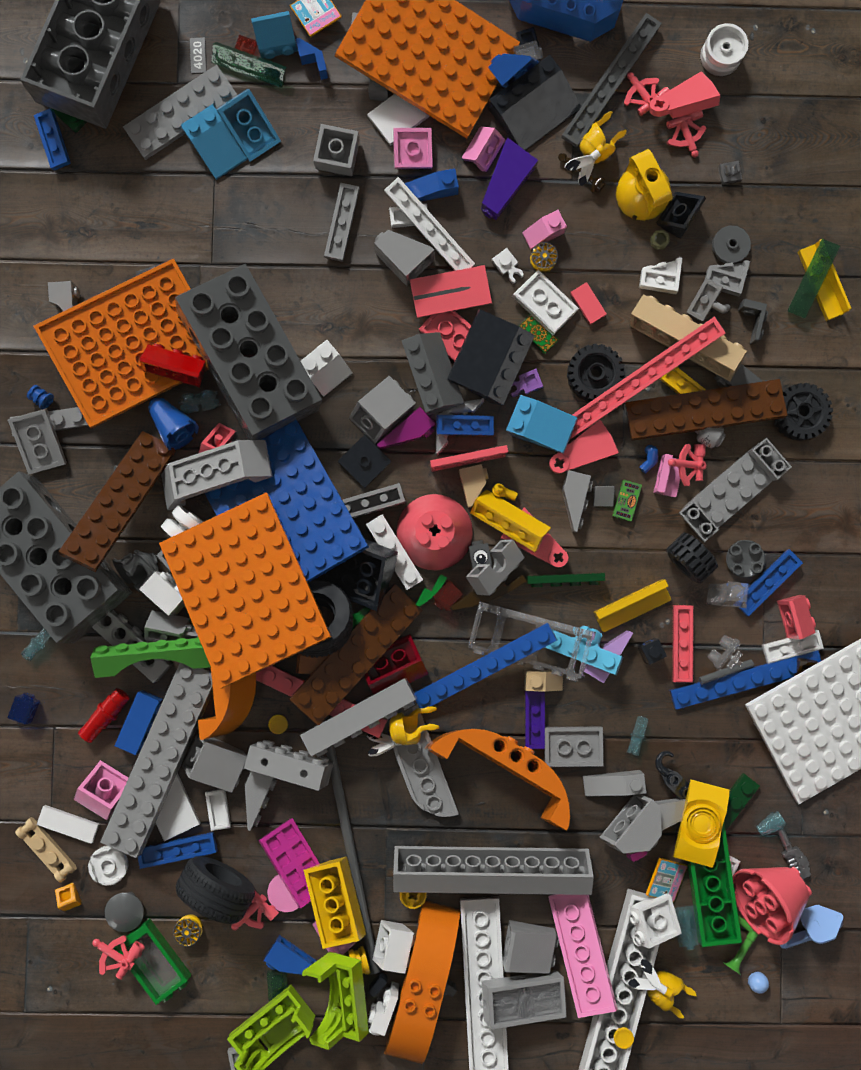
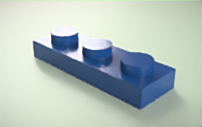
[34,108,71,171]
[436,415,494,436]

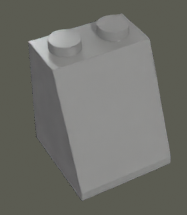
[374,230,434,286]
[349,376,416,444]
[182,731,247,793]
[502,920,559,974]

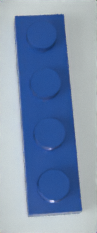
[733,549,803,616]
[138,832,218,869]

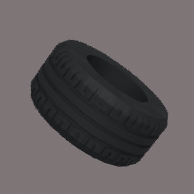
[298,579,353,658]
[176,856,255,924]

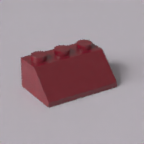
[365,634,428,695]

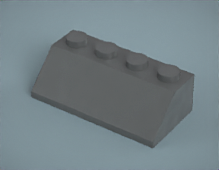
[401,332,465,416]

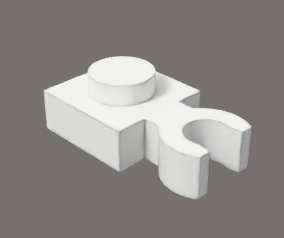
[491,248,524,284]

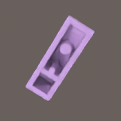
[581,630,633,683]

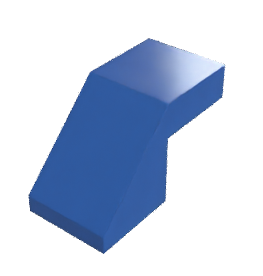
[296,38,328,79]

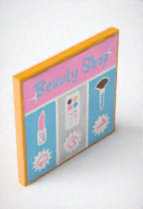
[290,0,342,38]
[645,858,687,902]

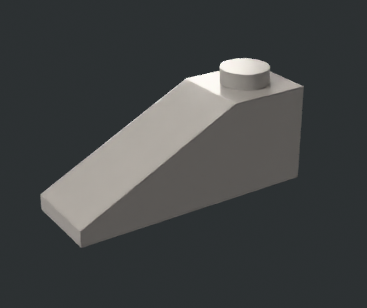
[583,770,646,796]

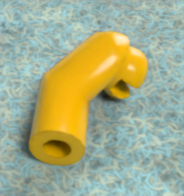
[492,483,518,502]

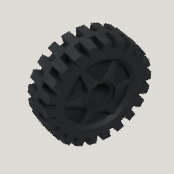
[567,344,625,402]
[774,383,833,441]

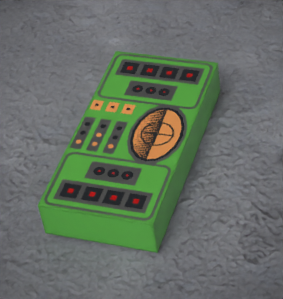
[612,480,642,522]

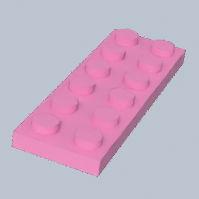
[548,894,618,1018]

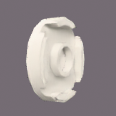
[88,846,129,886]

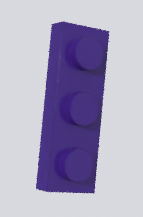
[525,690,545,749]

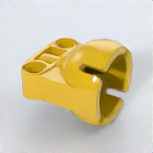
[615,149,673,221]

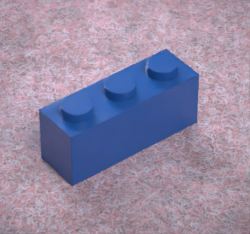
[114,690,163,755]

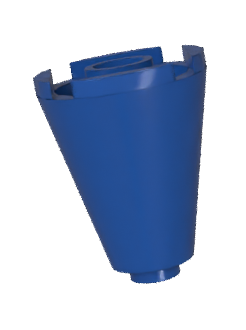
[148,398,199,450]

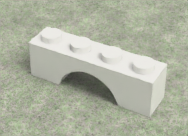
[366,514,423,590]

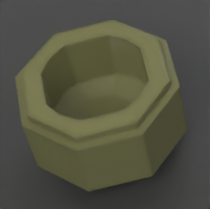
[650,230,670,250]

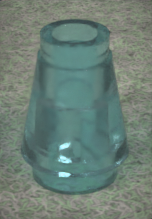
[756,811,787,837]

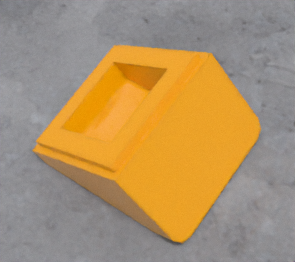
[55,883,81,911]

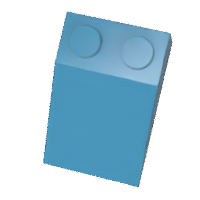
[216,89,281,162]
[181,104,248,180]
[506,395,578,454]

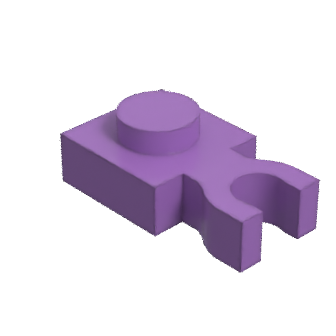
[511,369,544,397]

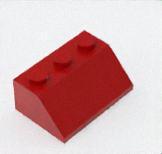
[139,344,206,387]

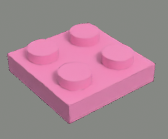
[393,128,433,169]

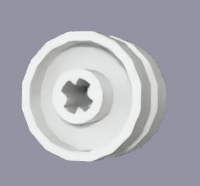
[700,23,748,76]
[161,505,203,537]

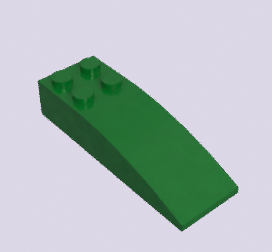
[688,822,742,947]

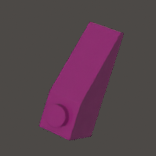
[377,407,435,450]

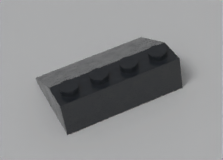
[488,55,582,151]
[447,309,535,405]
[316,539,398,611]

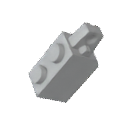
[144,610,198,642]

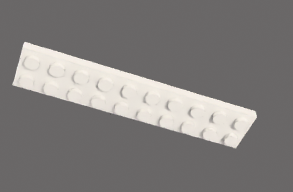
[460,896,509,1070]

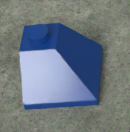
[488,54,539,88]

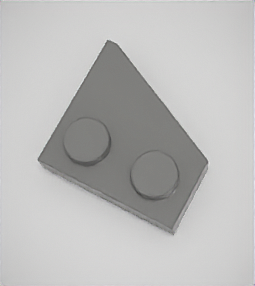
[704,260,750,297]

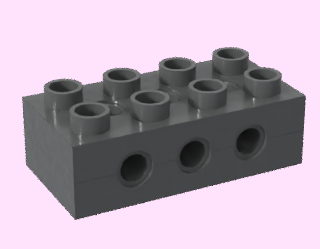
[20,0,161,129]
[175,263,322,440]
[0,471,133,644]

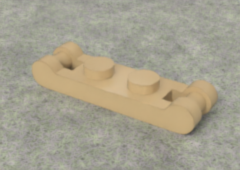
[15,817,77,883]

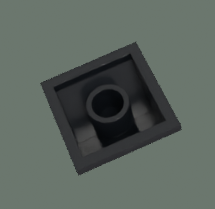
[656,191,706,239]

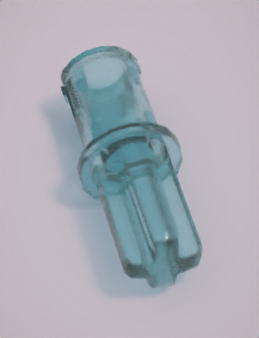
[21,628,50,661]
[627,716,648,756]

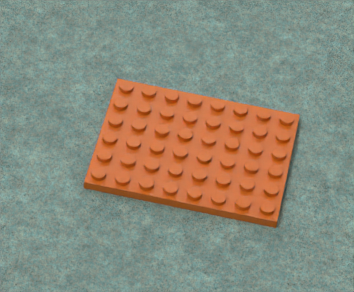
[335,0,520,139]
[33,258,209,429]
[159,492,332,689]

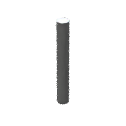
[699,659,754,685]

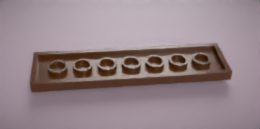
[625,379,787,441]
[59,431,176,573]
[289,584,423,726]

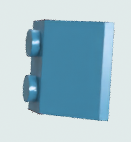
[251,11,298,59]

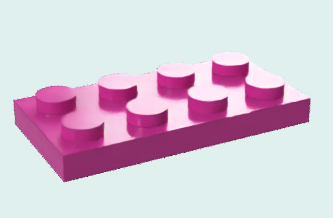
[259,818,320,908]

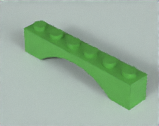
[90,637,211,678]

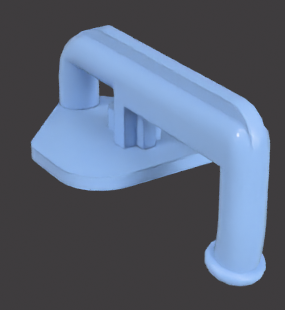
[780,905,843,949]

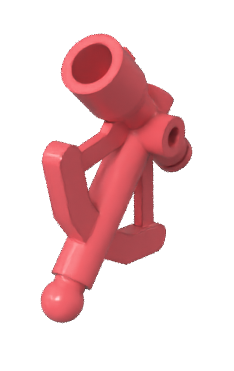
[624,72,669,116]
[666,110,706,158]
[668,444,706,486]
[231,891,279,931]
[92,935,145,980]

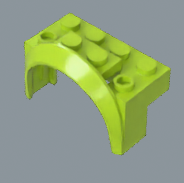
[302,951,369,1050]
[227,984,315,1070]

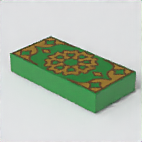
[519,314,559,354]

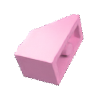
[522,210,567,250]

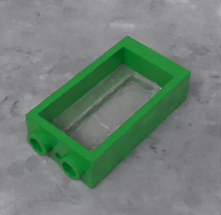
[114,918,191,1005]

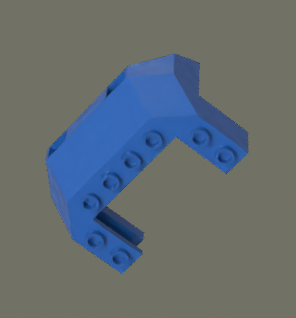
[509,0,623,41]

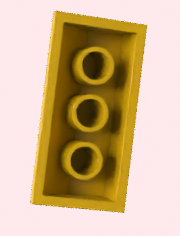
[303,857,366,949]

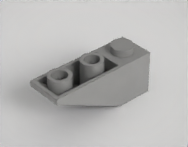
[562,470,593,533]
[245,771,277,831]

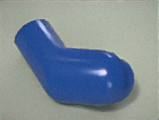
[639,445,658,474]

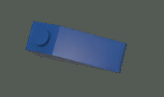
[405,168,459,202]
[264,935,317,975]

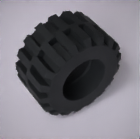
[666,532,718,584]

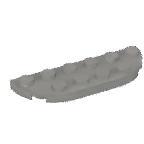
[393,704,459,817]

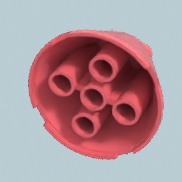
[396,494,473,570]
[732,867,812,945]

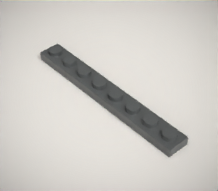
[561,13,662,148]

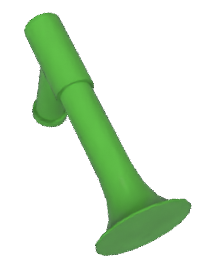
[723,915,758,975]

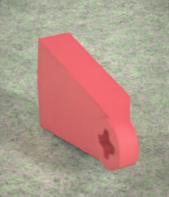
[650,71,720,119]
[549,420,619,474]
[500,507,568,567]

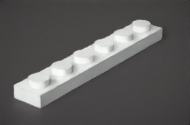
[384,177,475,271]

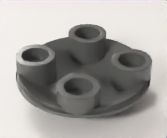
[726,540,765,578]
[105,892,144,932]

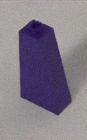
[481,138,538,220]

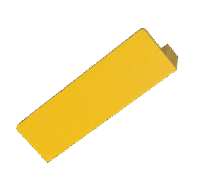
[797,239,851,321]
[470,490,551,552]
[593,579,671,632]

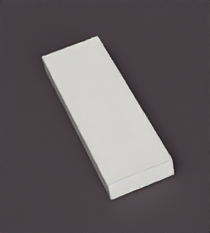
[762,630,824,664]
[37,805,99,843]

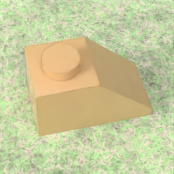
[459,464,489,508]
[524,670,563,692]

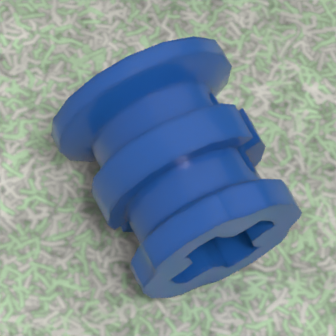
[27,385,54,410]

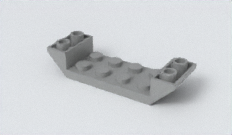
[679,438,792,542]
[161,440,273,510]

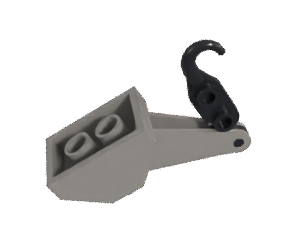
[599,751,689,854]

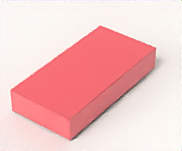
[570,282,607,325]

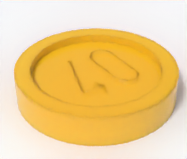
[268,714,288,734]
[613,1027,634,1049]

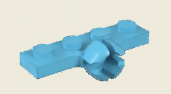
[545,626,624,676]

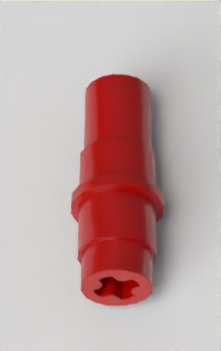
[78,688,130,743]

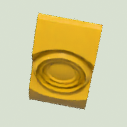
[673,779,730,868]

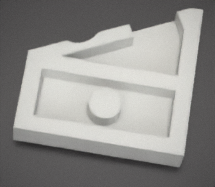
[639,257,682,294]

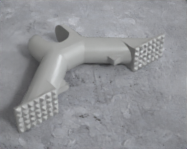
[430,398,484,455]

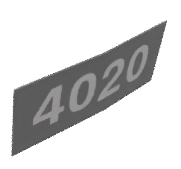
[190,37,206,73]

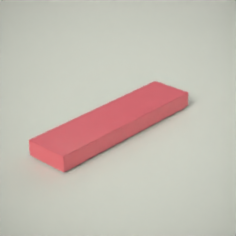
[672,605,693,683]

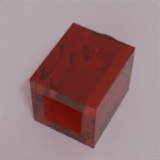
[433,581,463,610]

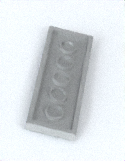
[123,64,237,160]

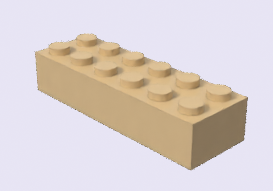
[630,294,747,382]

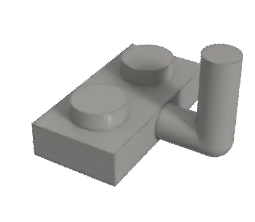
[687,278,731,321]

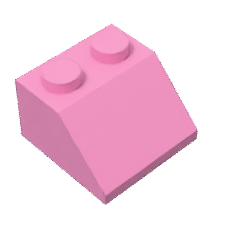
[74,760,128,820]

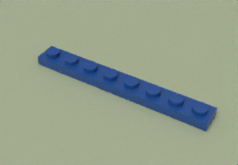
[415,623,558,708]
[669,650,821,709]

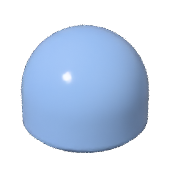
[748,972,769,994]

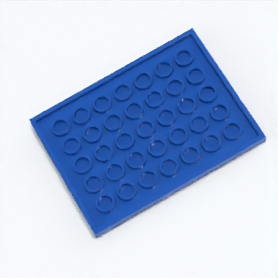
[205,420,369,583]

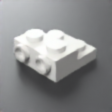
[629,894,682,948]
[368,981,399,1036]

